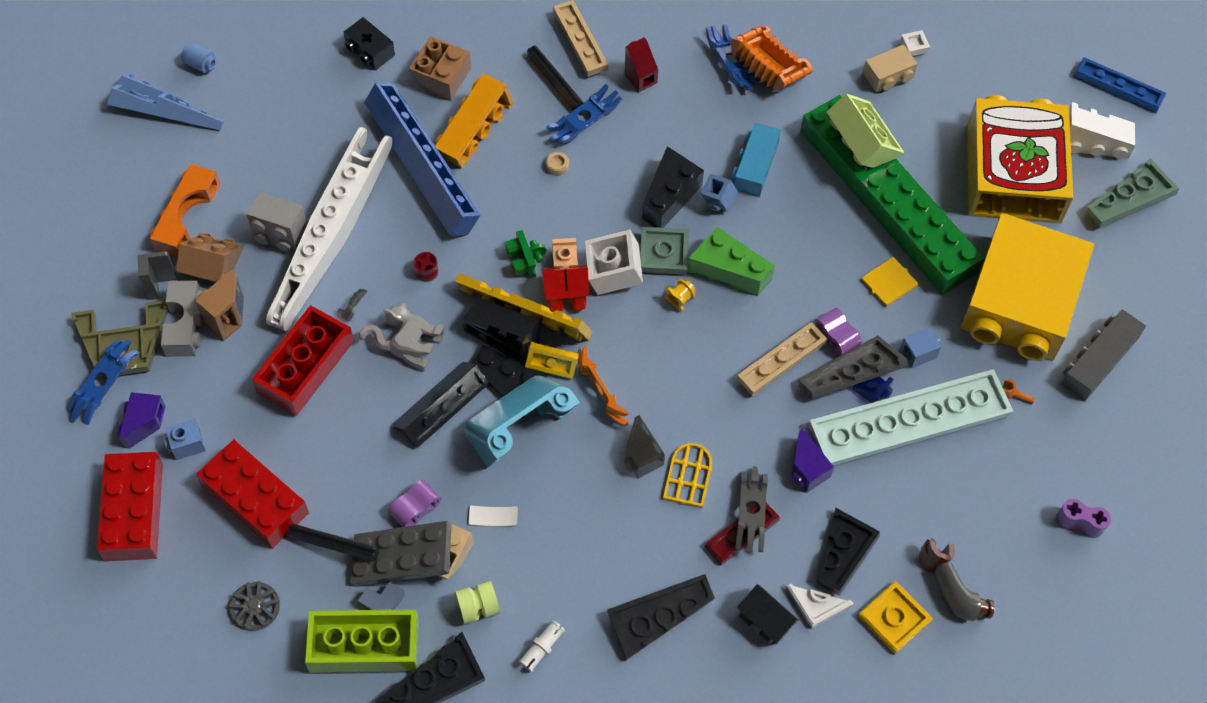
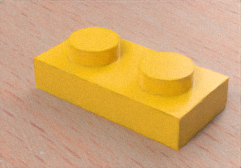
[525,342,579,379]

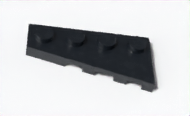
[607,574,715,661]
[375,632,485,703]

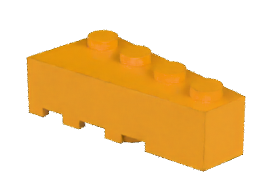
[435,73,514,168]

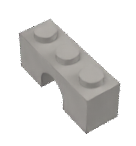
[161,281,204,357]

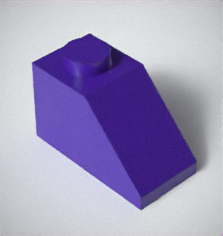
[792,429,834,493]

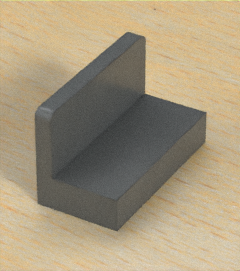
[138,251,177,300]

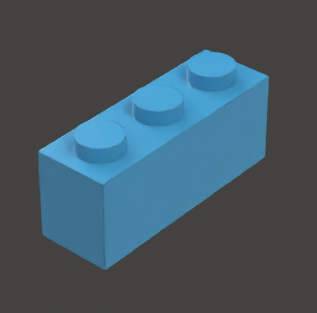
[731,122,781,197]

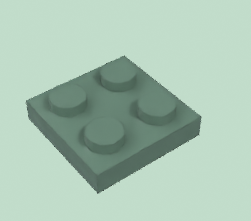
[640,227,689,275]

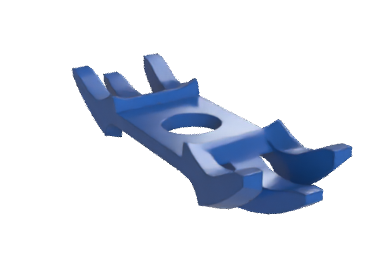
[706,24,760,91]
[546,84,622,143]
[67,339,139,425]

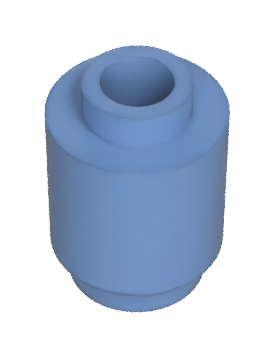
[181,44,216,73]

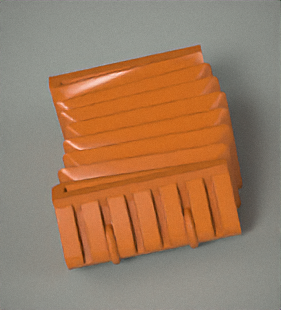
[730,25,813,92]

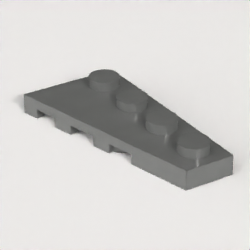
[798,335,908,399]

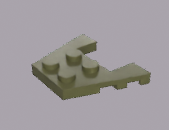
[71,300,169,378]

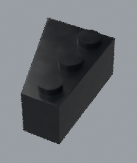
[642,146,704,228]

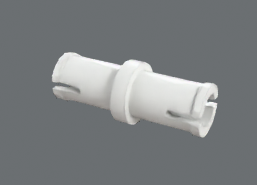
[518,620,565,672]

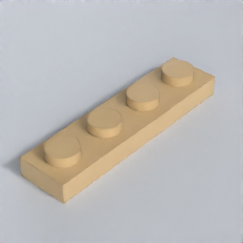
[553,0,608,77]
[737,322,827,397]

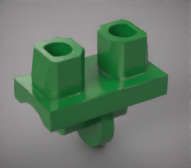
[505,230,547,279]

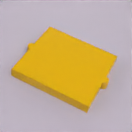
[861,257,918,307]

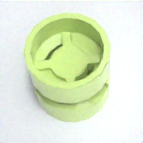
[455,581,500,624]

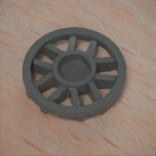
[229,581,280,631]

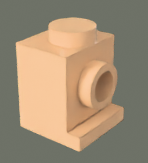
[552,238,578,277]

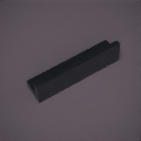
[392,362,489,448]

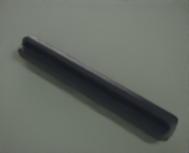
[527,45,584,111]
[286,524,379,561]

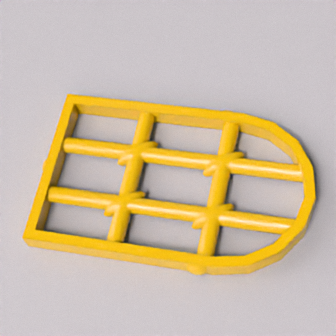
[663,443,712,508]

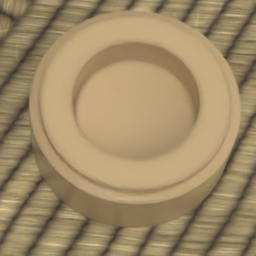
[546,152,569,176]

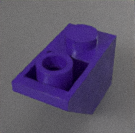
[117,392,166,449]

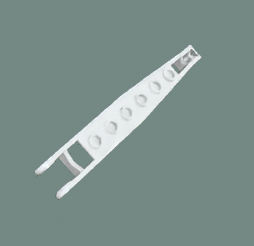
[266,127,392,331]

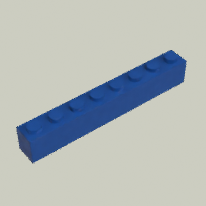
[364,83,481,236]

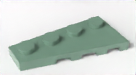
[1086,158,1179,228]

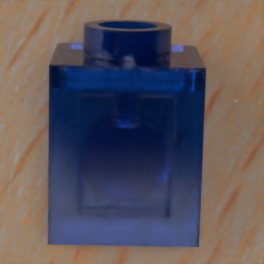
[852,376,894,403]

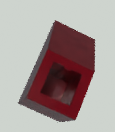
[624,37,658,92]

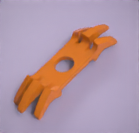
[577,345,629,426]

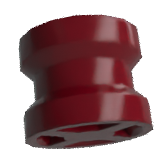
[413,252,439,282]

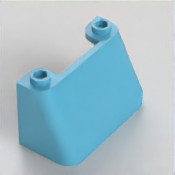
[464,376,580,468]

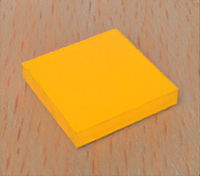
[858,581,933,654]

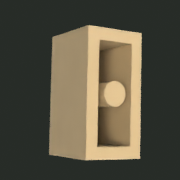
[862,45,918,93]

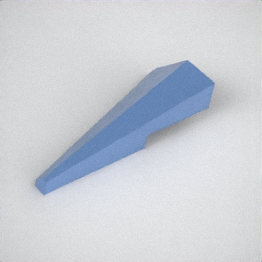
[107,72,224,130]

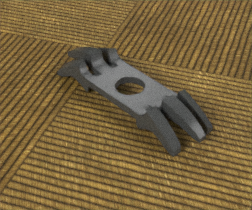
[735,466,768,553]

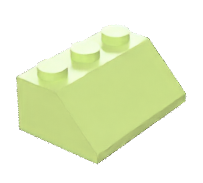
[827,93,905,168]

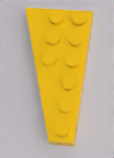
[455,273,593,342]

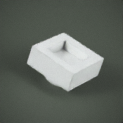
[900,30,930,56]

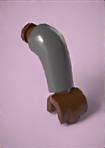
[919,538,995,621]

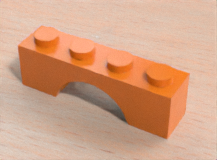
[150,164,220,258]

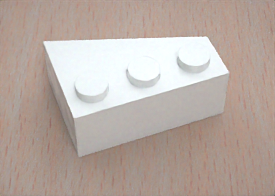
[1069,102,1135,158]

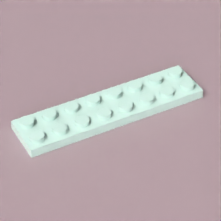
[809,369,1013,466]

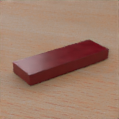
[705,502,780,566]

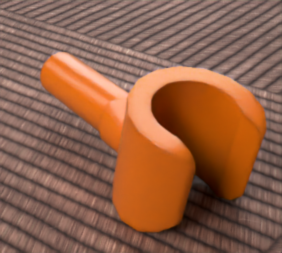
[1003,380,1035,404]

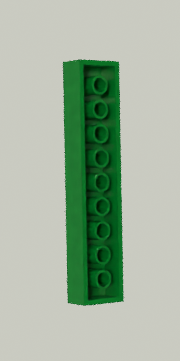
[800,95,985,295]

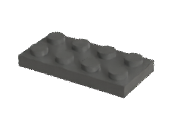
[350,521,452,587]

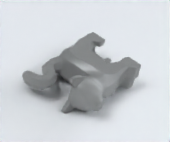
[359,302,445,372]

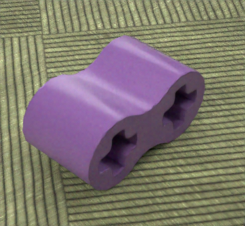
[815,308,862,356]
[388,480,441,527]
[1057,498,1111,538]

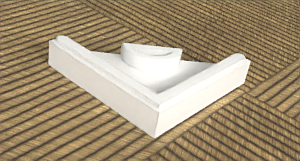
[786,584,853,629]

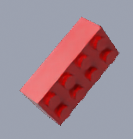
[252,305,354,416]
[196,439,309,549]
[97,452,163,562]

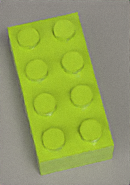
[305,610,419,673]

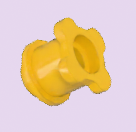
[665,279,696,312]

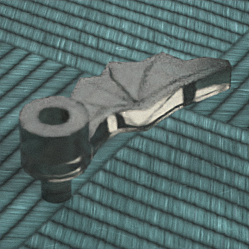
[337,289,367,321]

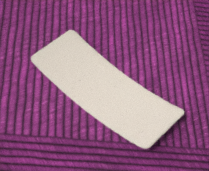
[469,505,518,526]

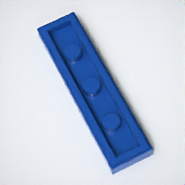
[1073,57,1167,113]

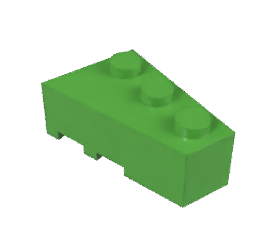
[687,227,775,296]

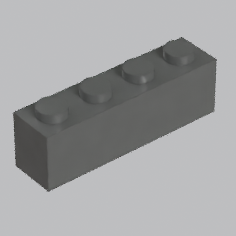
[1061,309,1146,401]

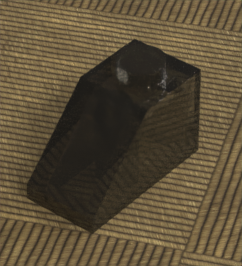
[624,415,665,479]

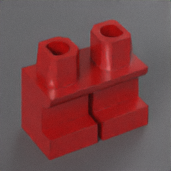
[541,265,589,312]

